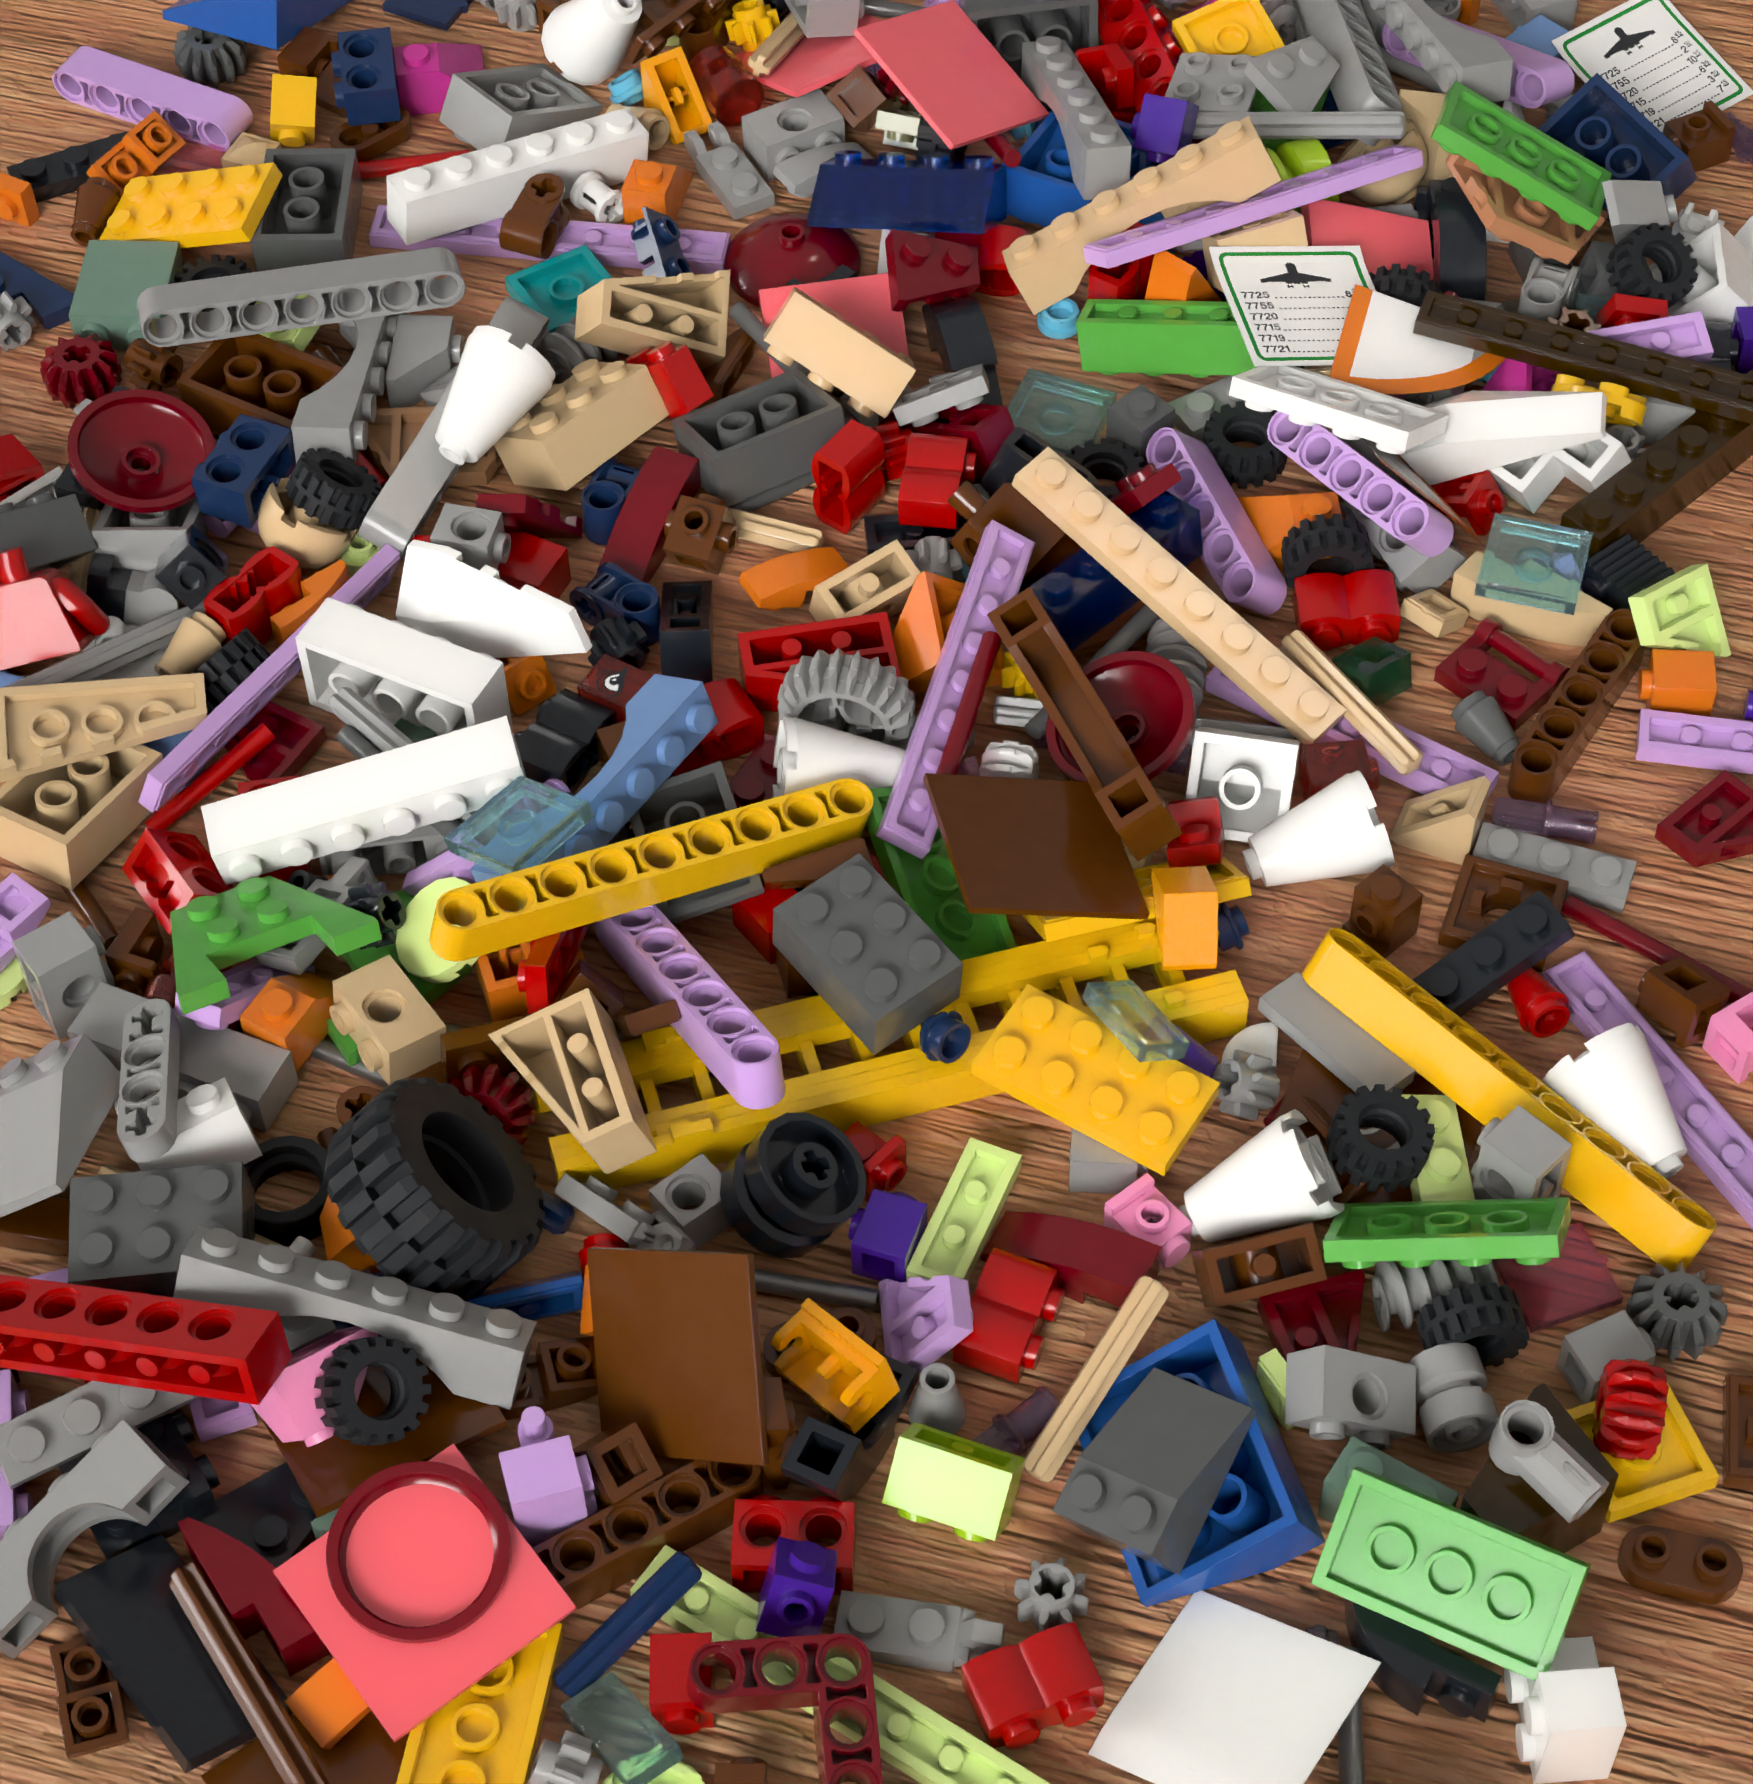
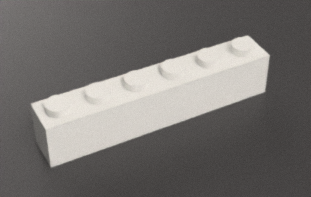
[387,108,649,245]
[201,716,530,885]

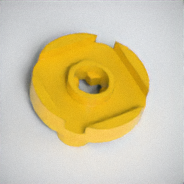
[1551,374,1647,427]

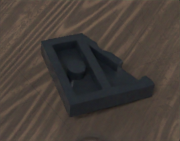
[188,1463,317,1567]

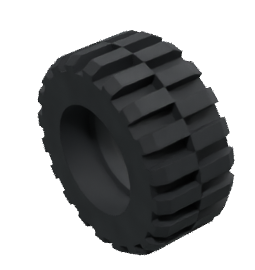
[325,1077,545,1301]

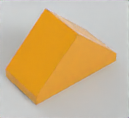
[640,46,712,146]
[1151,866,1218,971]

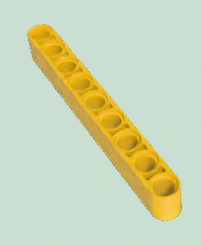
[429,778,874,962]
[1302,928,1717,1272]

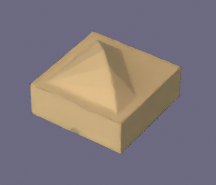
[221,132,282,168]
[1400,588,1469,638]

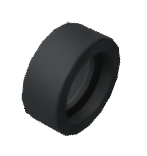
[244,1135,330,1246]

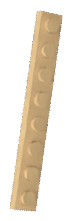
[1012,446,1347,749]

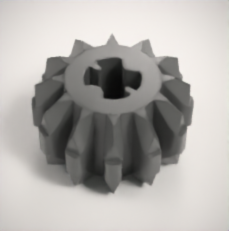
[173,26,249,88]
[1626,1260,1728,1362]

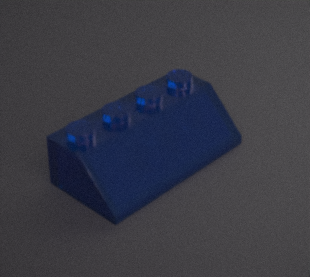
[807,150,1007,234]
[1018,491,1203,651]

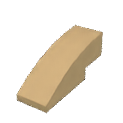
[1450,550,1613,647]

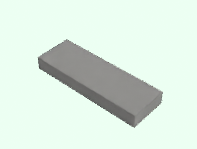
[1257,971,1416,1092]

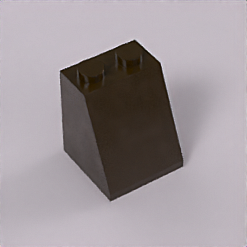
[1460,1383,1619,1553]

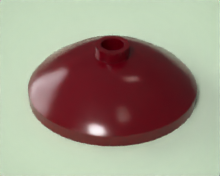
[725,212,860,307]
[67,389,215,513]
[1046,651,1196,782]
[326,1461,511,1643]

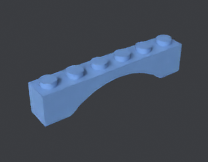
[470,674,718,912]

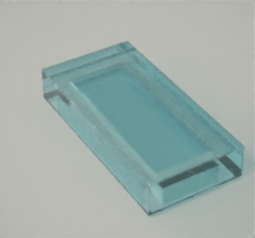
[1082,980,1190,1062]
[561,1671,683,1784]

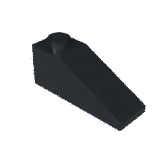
[659,580,714,684]

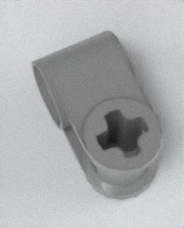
[1517,256,1581,321]

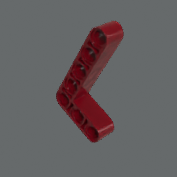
[686,1633,883,1784]

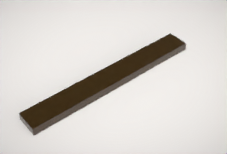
[1413,290,1753,424]

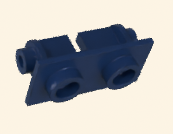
[631,206,692,278]

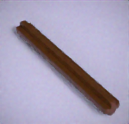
[170,1562,330,1784]

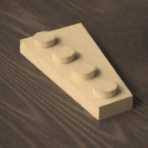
[0,672,207,783]

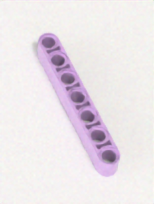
[594,904,785,1109]

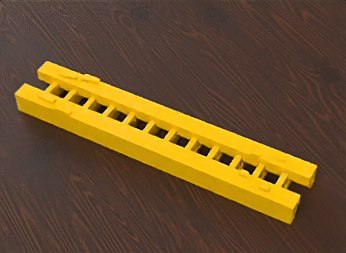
[532,918,1249,1202]

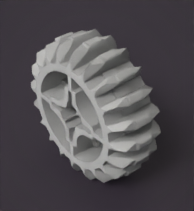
[777,648,916,747]

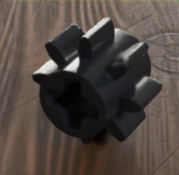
[587,616,650,678]
[343,882,406,950]

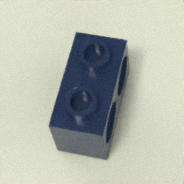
[331,27,401,126]
[192,414,296,528]

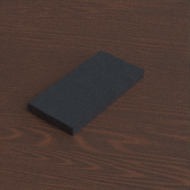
[55,1534,292,1773]

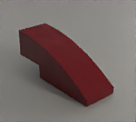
[595,445,701,583]
[981,1211,1162,1308]
[177,1517,331,1677]

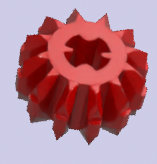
[1592,1359,1669,1461]

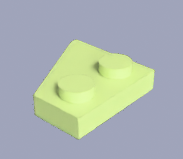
[1628,563,1731,658]

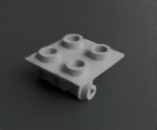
[1165,52,1258,112]

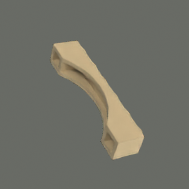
[1002,116,1281,315]

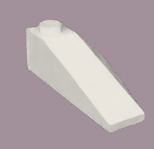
[1400,390,1607,485]
[395,540,592,658]

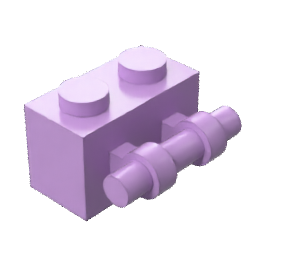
[498,1406,598,1548]

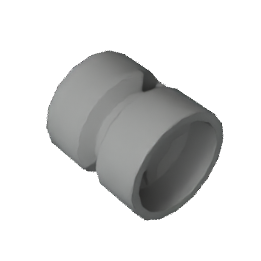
[1408,1342,1500,1453]

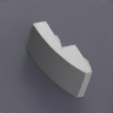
[773,142,877,198]

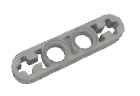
[117,998,181,1162]

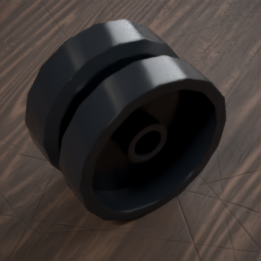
[720,1112,867,1259]

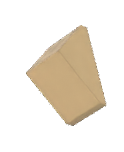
[1390,776,1491,865]

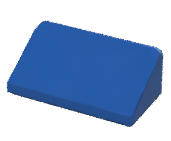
[468,1271,584,1321]

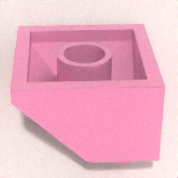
[250,1326,379,1447]

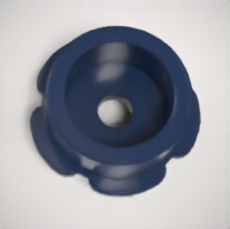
[1218,902,1250,952]
[920,1011,971,1063]

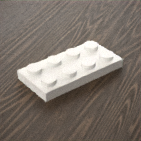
[1229,366,1449,454]

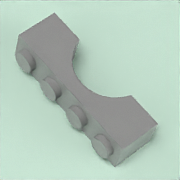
[0,1419,189,1659]

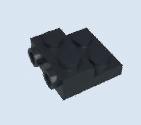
[58,1409,220,1560]

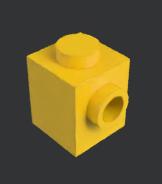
[270,74,317,147]

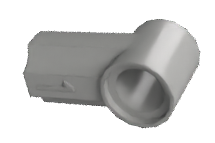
[1488,1400,1609,1524]

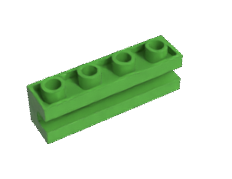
[1076,299,1256,378]

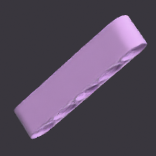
[1381,16,1575,109]
[52,46,254,153]
[1267,411,1454,557]
[1146,427,1287,616]

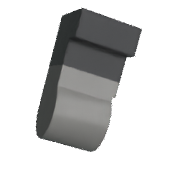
[86,553,181,624]

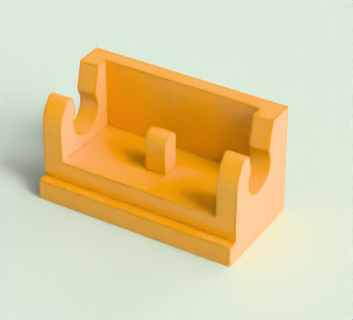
[770,1298,900,1434]

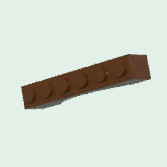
[987,587,1183,862]

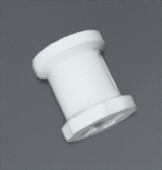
[570,171,624,224]

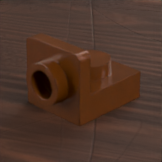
[105,907,166,999]

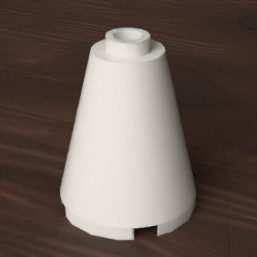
[541,0,642,86]
[435,325,555,465]
[773,717,906,798]
[1242,770,1395,887]
[1543,1023,1687,1179]
[1179,1109,1344,1243]

